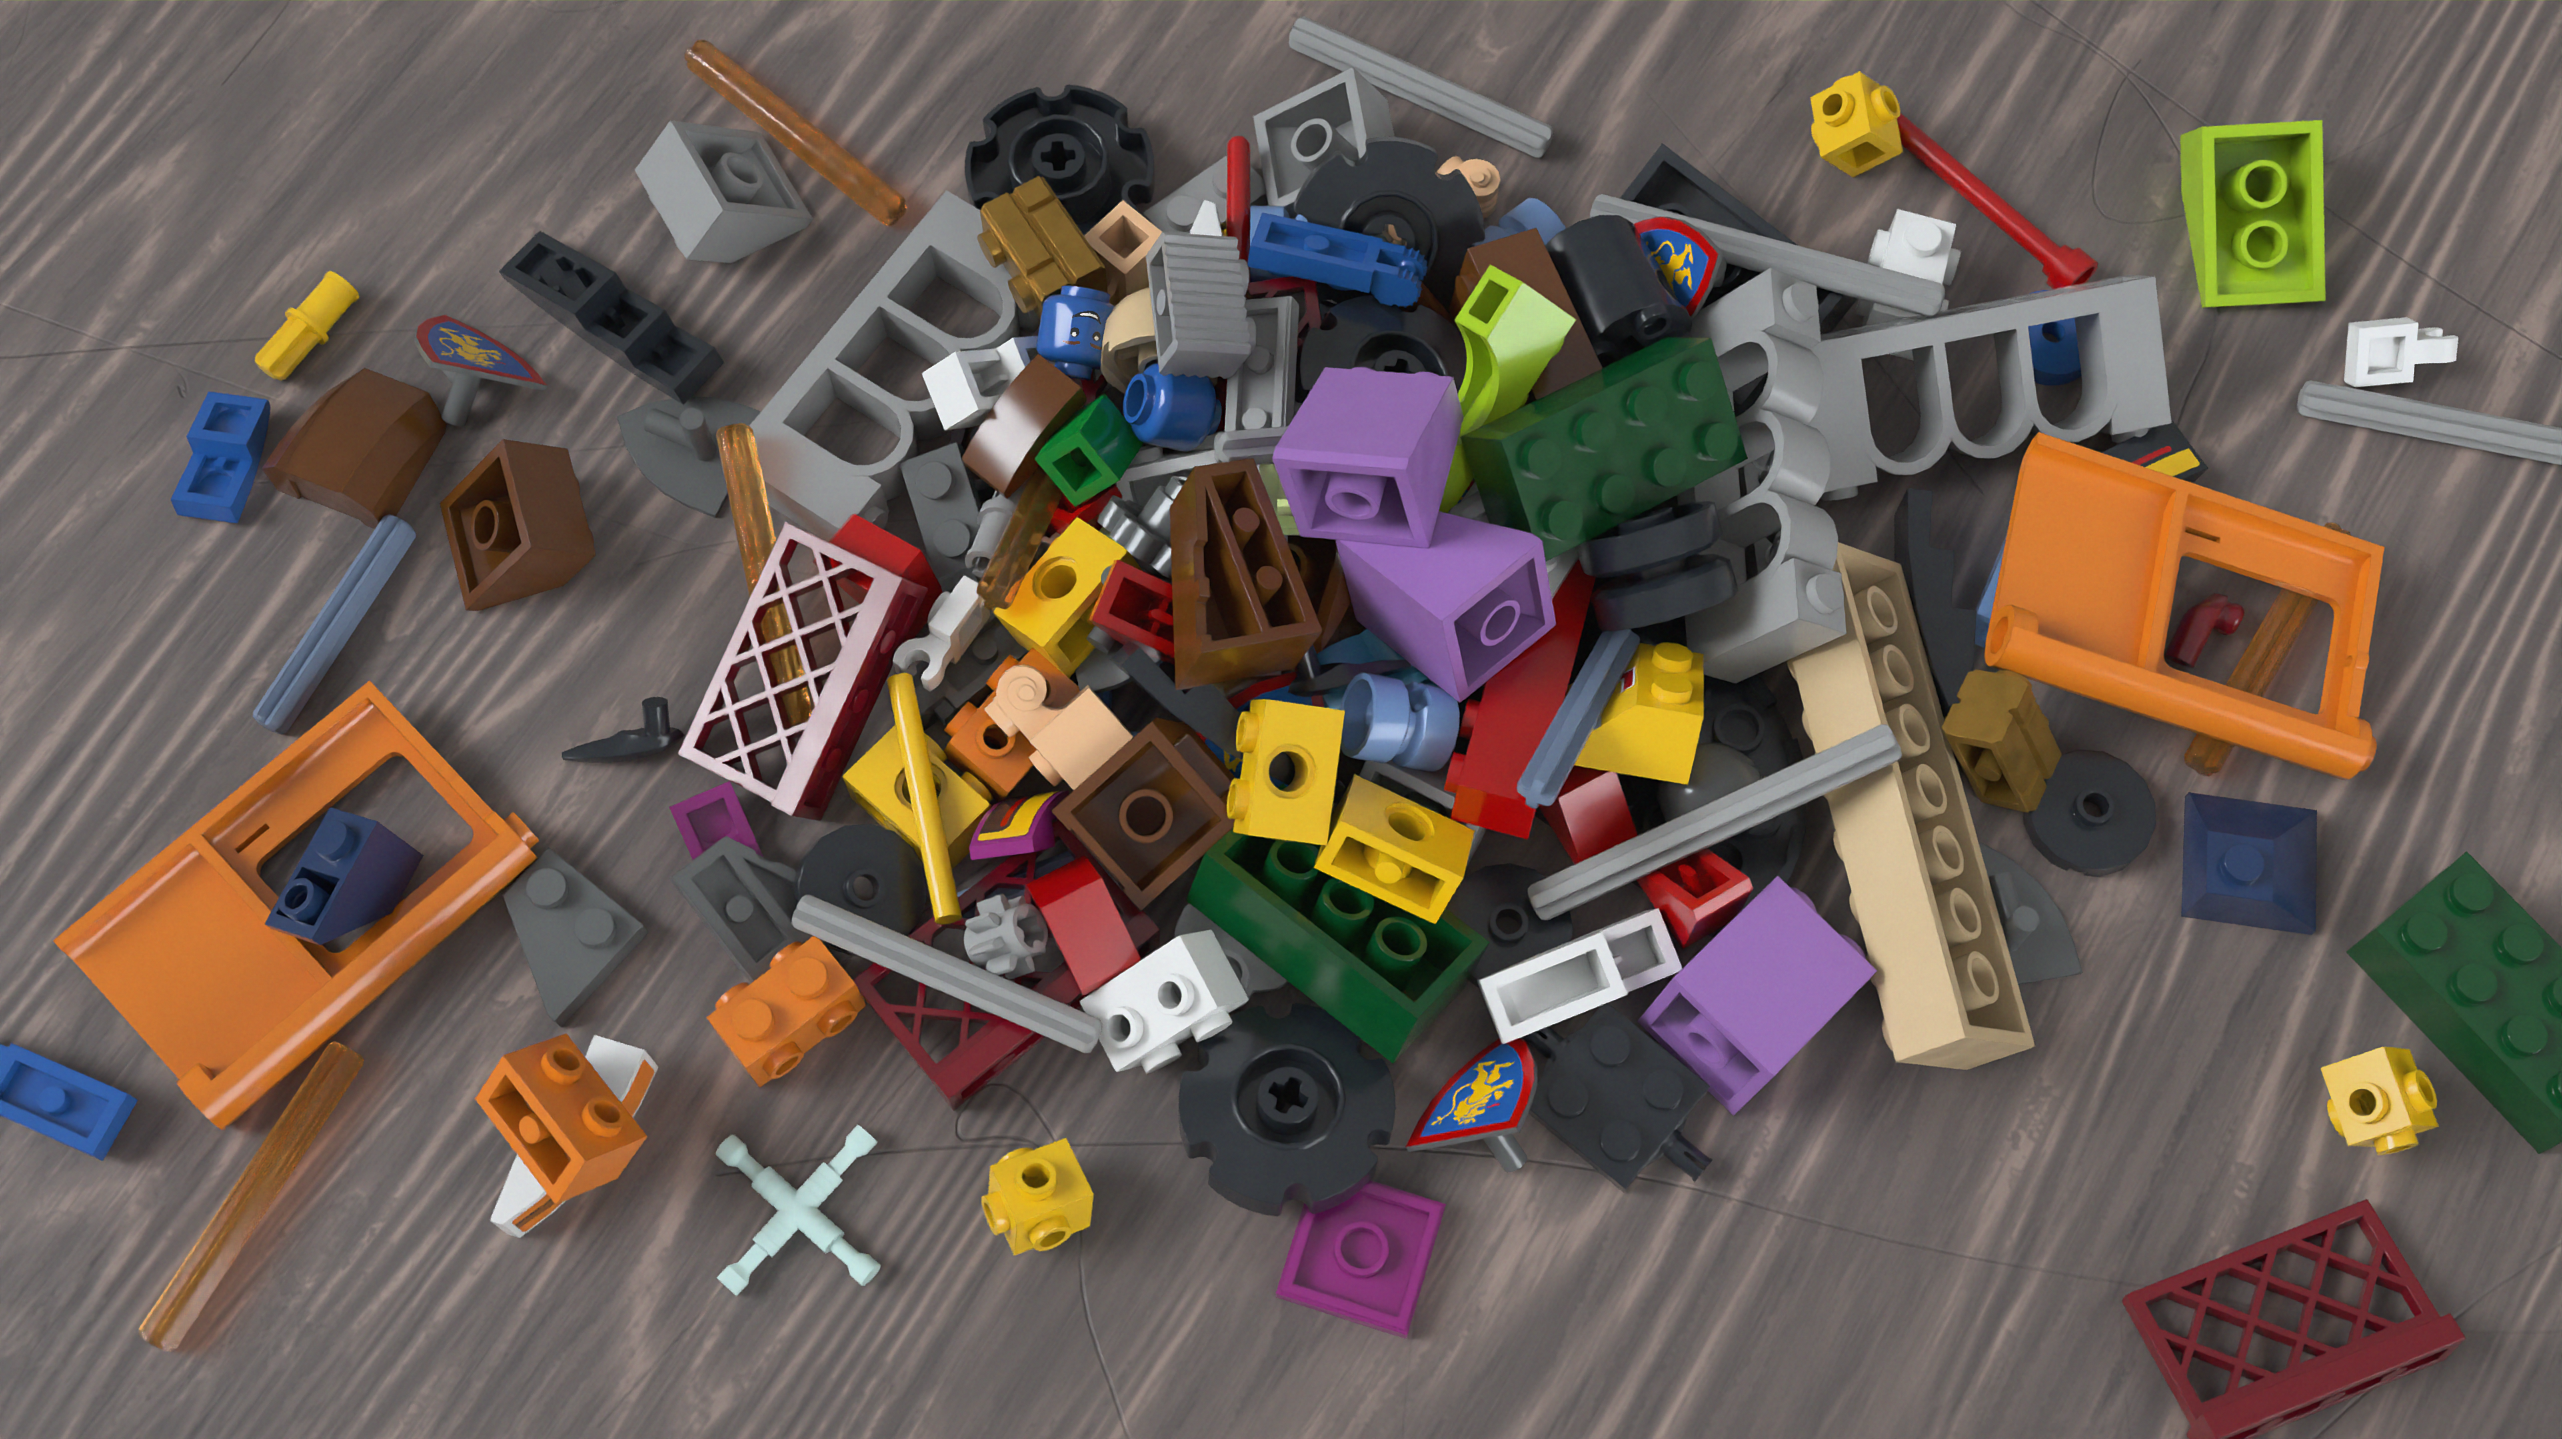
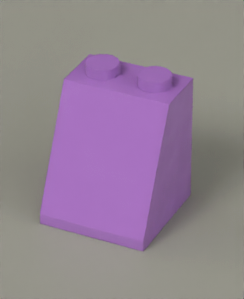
[1272,367,1464,548]
[1336,512,1556,703]
[1637,876,1877,1116]

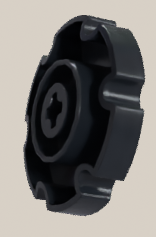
[965,85,1155,235]
[1294,136,1485,313]
[1295,295,1467,403]
[1178,1003,1396,1216]

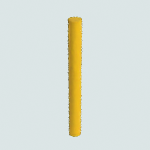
[887,673,962,924]

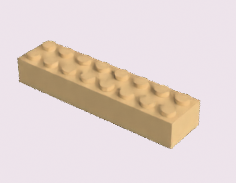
[1787,542,2035,1070]

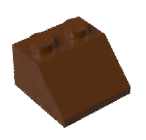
[439,439,596,611]

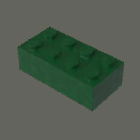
[1460,338,1748,561]
[1186,783,1490,1064]
[2346,851,2562,1154]

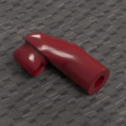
[2164,593,2245,669]

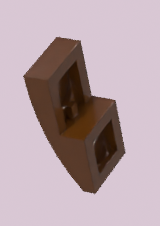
[962,354,1088,499]

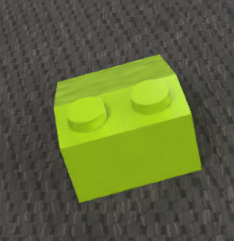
[2180,120,2326,308]

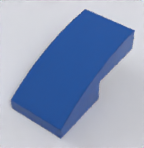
[170,391,271,523]

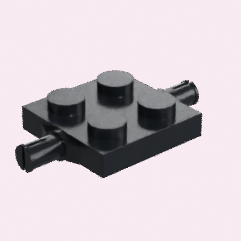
[1522,1003,1713,1193]

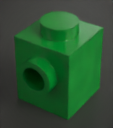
[1035,394,1143,507]

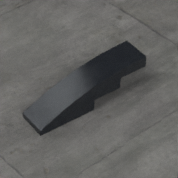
[499,231,724,405]
[1894,488,1977,721]
[1110,641,1347,804]

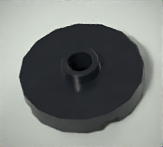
[2023,749,2156,877]
[794,824,927,956]
[1446,863,1573,988]

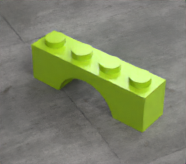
[1439,265,1576,513]

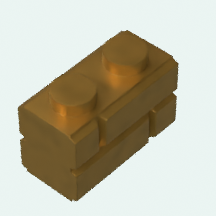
[977,176,1108,320]
[1941,669,2062,813]

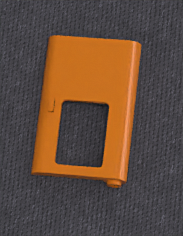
[1984,432,2385,780]
[53,680,539,1130]

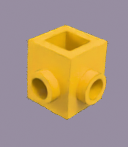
[1810,71,1903,178]
[2321,1046,2438,1155]
[981,1138,1094,1255]

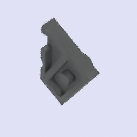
[669,836,812,983]
[503,847,649,1027]

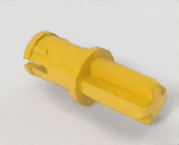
[255,271,360,381]

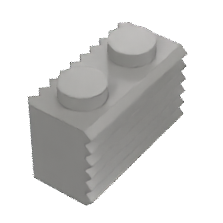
[1146,232,1256,379]

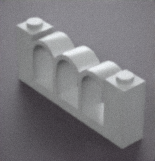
[724,190,1040,542]
[1677,268,1846,683]
[1808,275,2172,501]

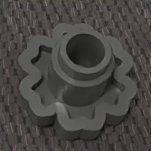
[1098,476,1185,580]

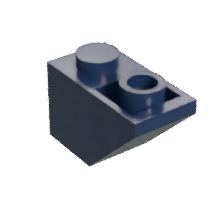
[265,807,424,945]

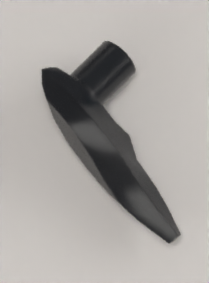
[1288,645,1411,697]
[562,697,685,763]

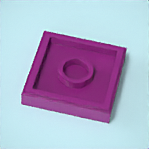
[1275,1180,1446,1339]

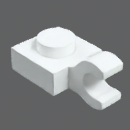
[2344,317,2458,387]
[893,575,991,692]

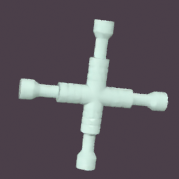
[716,1125,881,1296]

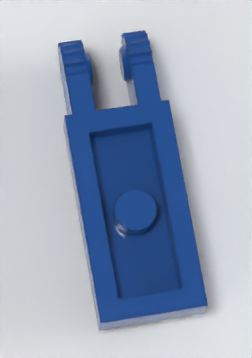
[1247,212,1428,308]
[0,1043,138,1161]

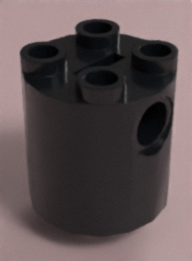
[1545,215,1693,368]

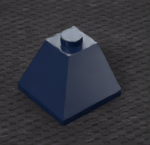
[2181,792,2317,935]

